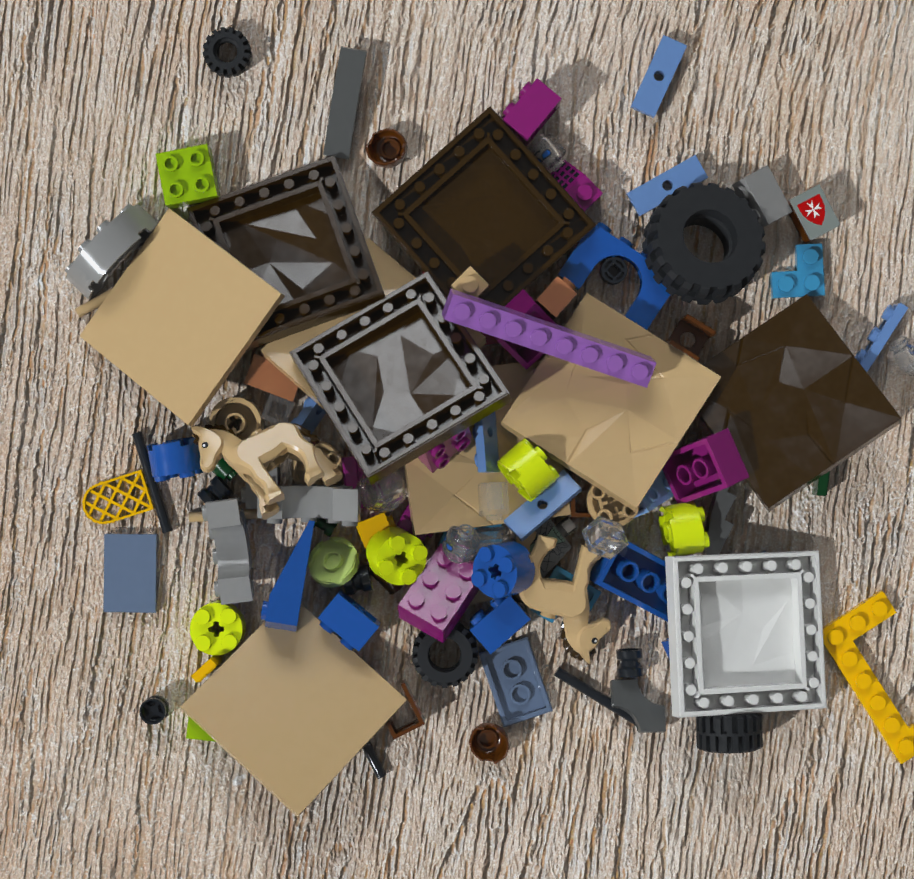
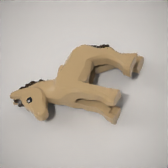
[191,422,343,520]
[511,531,611,664]

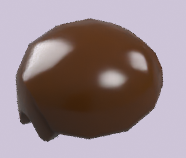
[366,128,408,169]
[469,723,509,764]

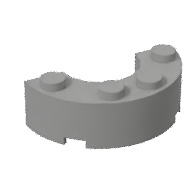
[65,204,158,301]
[257,484,361,526]
[202,498,254,605]

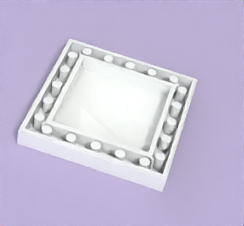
[665,550,827,718]

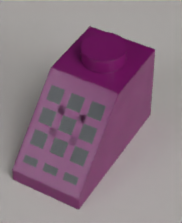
[550,159,603,212]

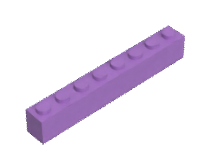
[442,289,656,388]

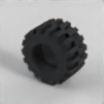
[412,622,478,688]
[696,713,763,753]

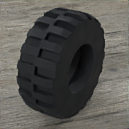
[642,182,766,305]

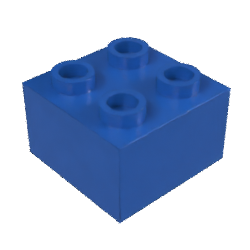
[318,589,381,651]
[469,596,531,654]

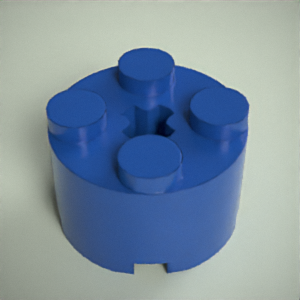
[147,437,203,482]
[471,541,535,598]

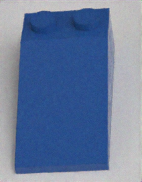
[261,520,315,632]
[590,531,668,622]

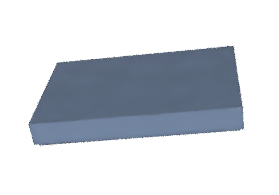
[103,533,158,613]
[479,636,553,727]

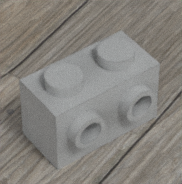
[732,165,792,227]

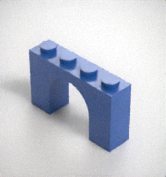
[556,222,670,330]

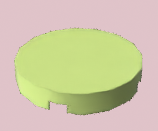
[308,537,360,588]

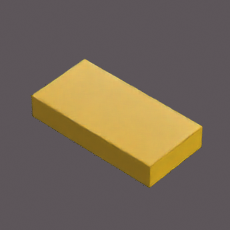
[191,655,222,683]

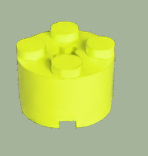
[497,438,560,502]
[659,501,710,556]
[366,527,428,585]
[190,600,246,656]

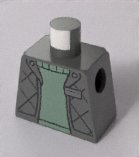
[512,516,577,578]

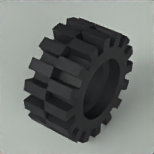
[203,27,252,78]

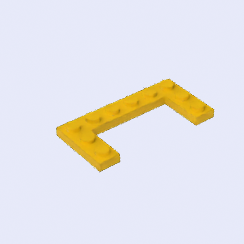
[823,590,914,764]

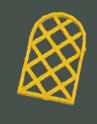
[82,469,155,524]

